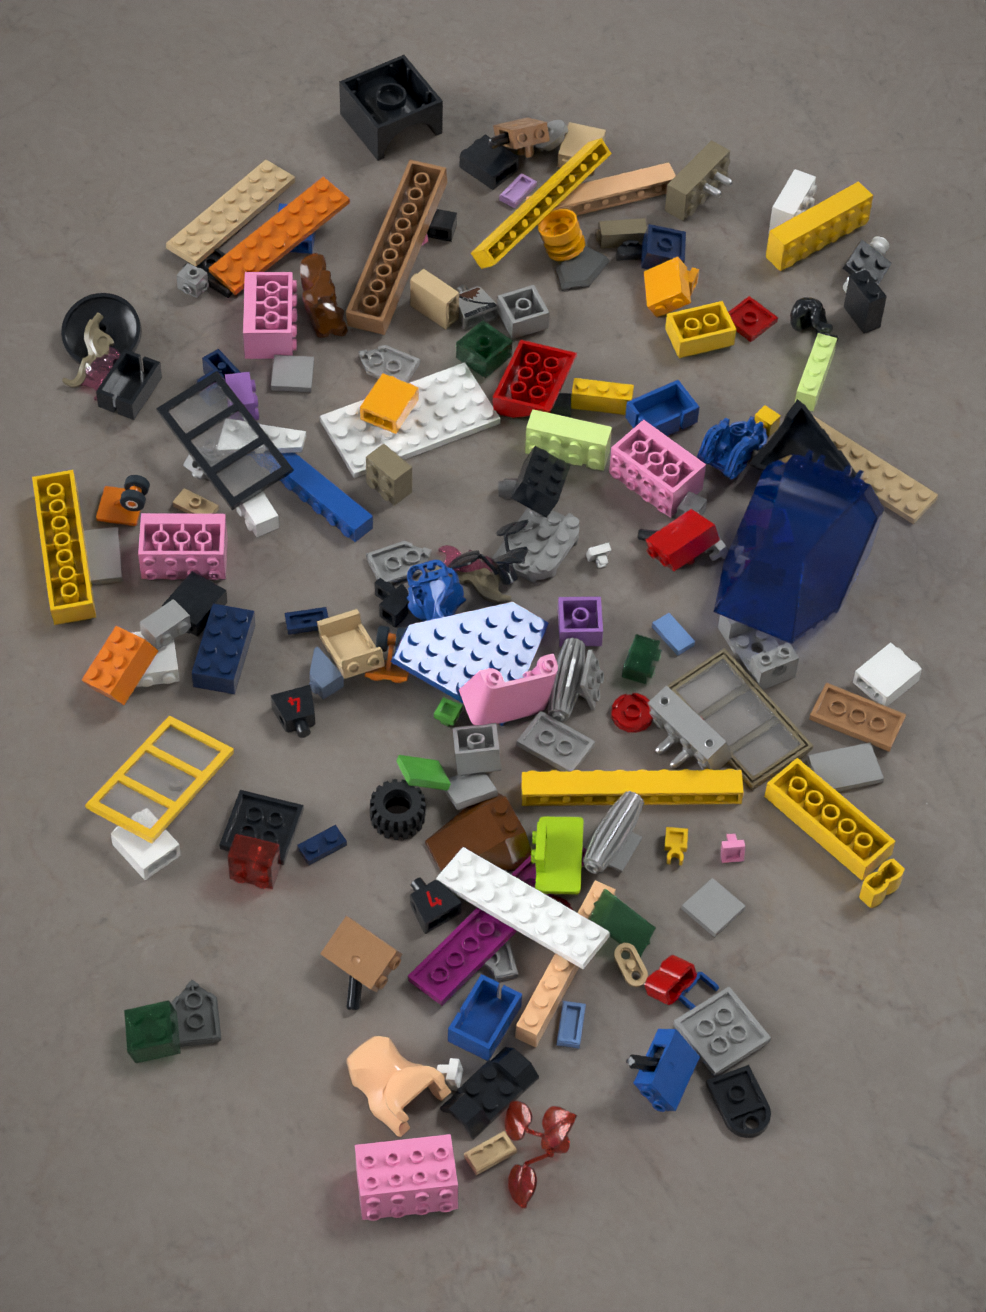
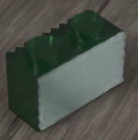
[622,634,662,684]

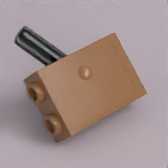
[487,117,550,158]
[320,916,403,1010]

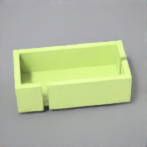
[525,409,612,471]

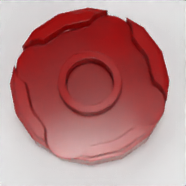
[611,693,654,733]

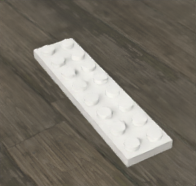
[436,847,610,969]

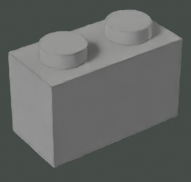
[140,599,191,650]

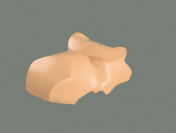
[347,1036,451,1137]

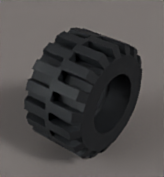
[370,779,426,840]

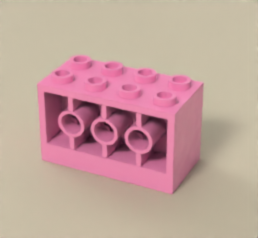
[243,272,297,359]
[609,420,706,518]
[138,513,228,580]

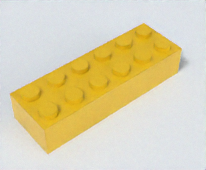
[766,181,873,271]
[764,758,896,881]

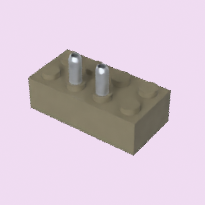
[665,140,733,221]

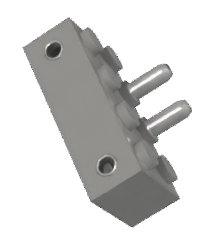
[648,685,732,770]

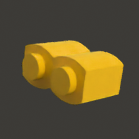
[859,859,905,908]

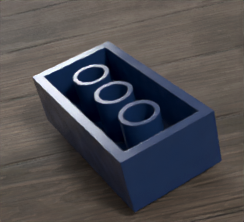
[192,604,255,695]

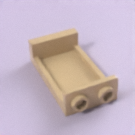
[317,609,385,679]

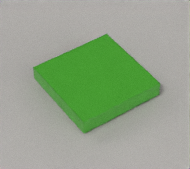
[396,755,451,791]

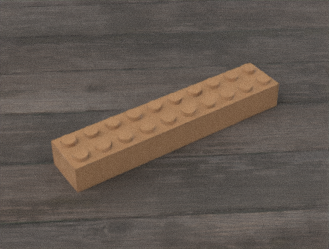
[346,160,447,335]

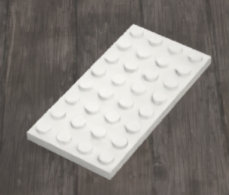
[320,362,500,479]

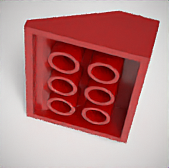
[493,340,577,418]

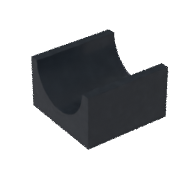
[339,55,443,161]

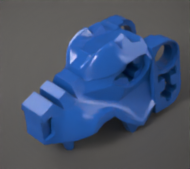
[697,416,767,480]
[407,560,466,622]

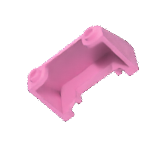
[459,653,558,725]

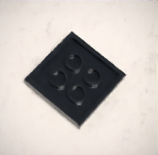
[219,790,304,865]

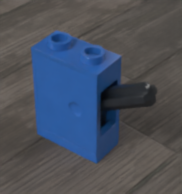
[626,1029,700,1112]

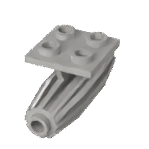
[548,638,604,722]
[583,791,644,874]

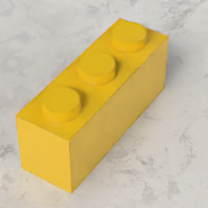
[571,378,634,415]

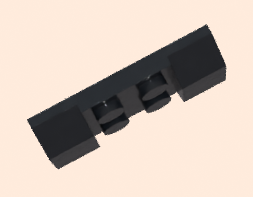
[440,1047,539,1140]

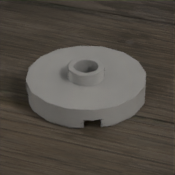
[534,120,568,152]

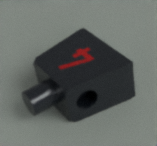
[271,685,315,738]
[410,877,462,934]

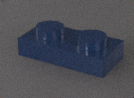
[284,607,329,635]
[297,825,347,866]

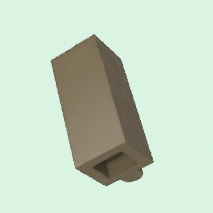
[595,218,647,249]

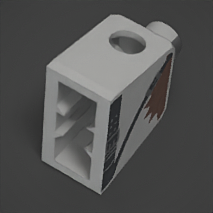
[456,285,498,331]

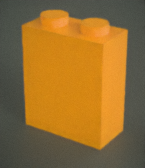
[644,257,691,317]
[360,373,419,434]

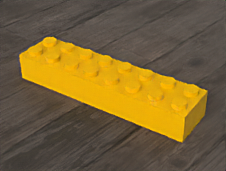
[32,470,97,625]

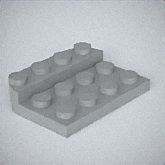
[492,507,579,583]

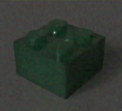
[456,320,513,379]
[124,1000,181,1063]

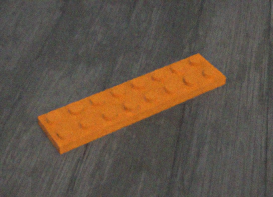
[209,176,350,295]

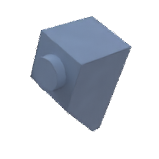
[309,647,344,699]

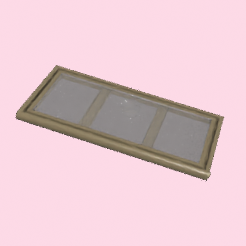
[667,648,813,790]

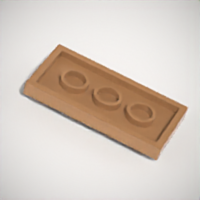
[809,683,906,752]

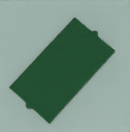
[588,889,656,958]

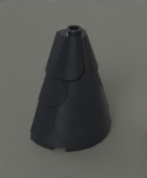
[750,399,860,498]

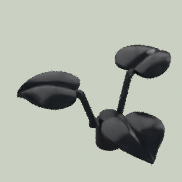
[448,519,529,585]

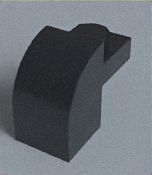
[375,578,409,628]

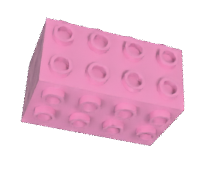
[355,1134,458,1221]

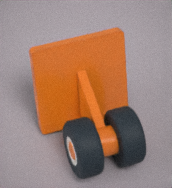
[96,475,150,526]
[365,626,410,683]

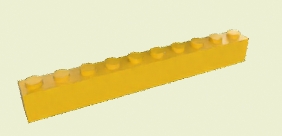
[471,138,612,269]
[521,769,744,806]

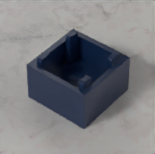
[641,224,686,269]

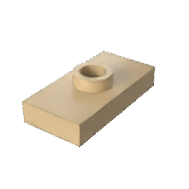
[173,488,219,514]
[464,1131,517,1175]

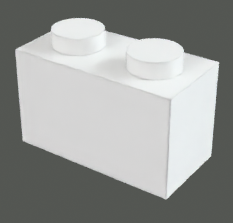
[236,491,279,537]

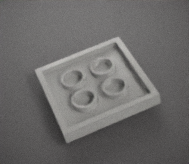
[673,987,771,1077]

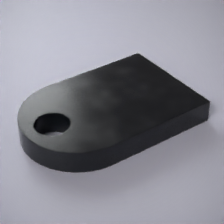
[706,1065,771,1138]

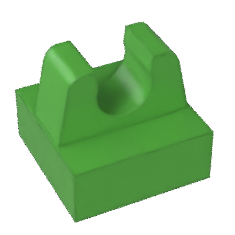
[434,697,463,727]

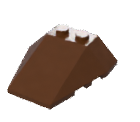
[425,793,531,872]

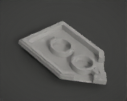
[359,345,421,383]
[366,541,432,583]

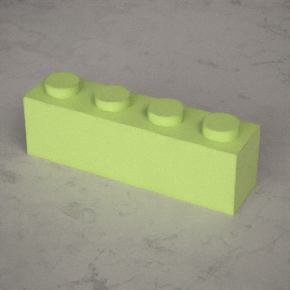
[795,333,837,412]

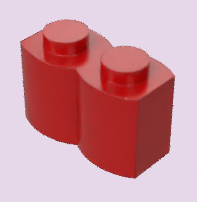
[644,955,697,1005]

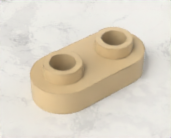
[614,943,648,988]

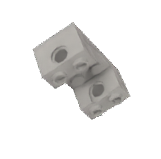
[718,594,799,690]

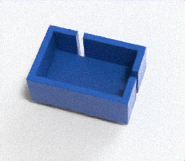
[625,380,700,436]
[448,974,522,1061]

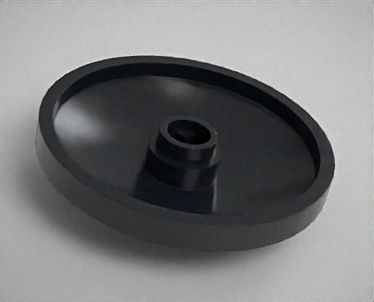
[61,293,142,370]

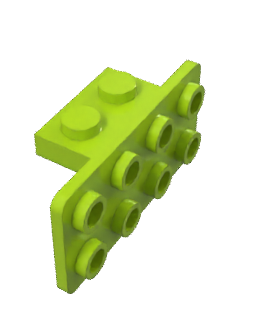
[531,816,584,894]

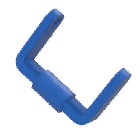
[678,972,719,1010]

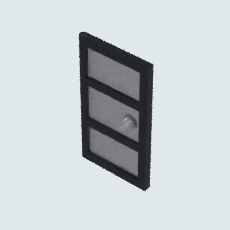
[156,371,294,510]

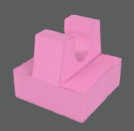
[721,834,745,863]

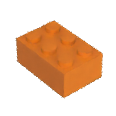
[82,626,159,705]

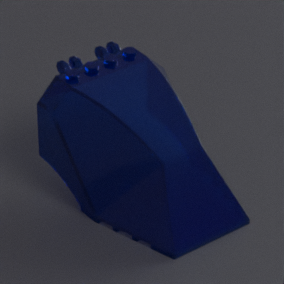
[713,450,884,644]

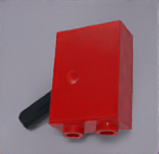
[637,509,720,571]

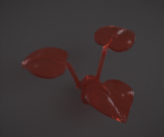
[505,1101,577,1209]

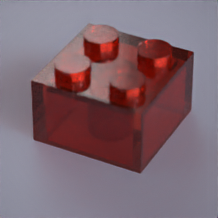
[227,834,281,889]

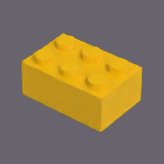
[665,301,736,358]

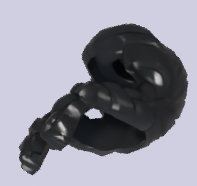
[790,297,839,341]

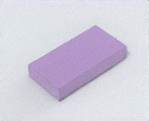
[499,173,537,208]

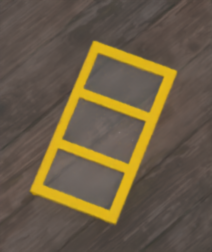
[85,716,234,844]

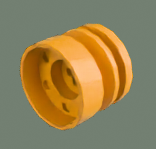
[538,209,585,261]

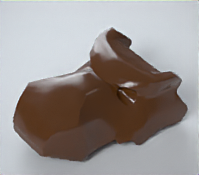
[300,253,348,338]

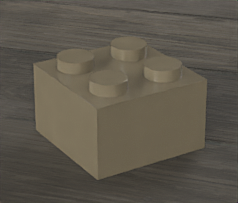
[366,444,412,506]

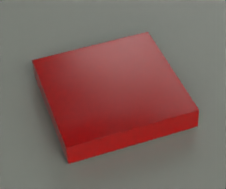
[728,296,778,342]

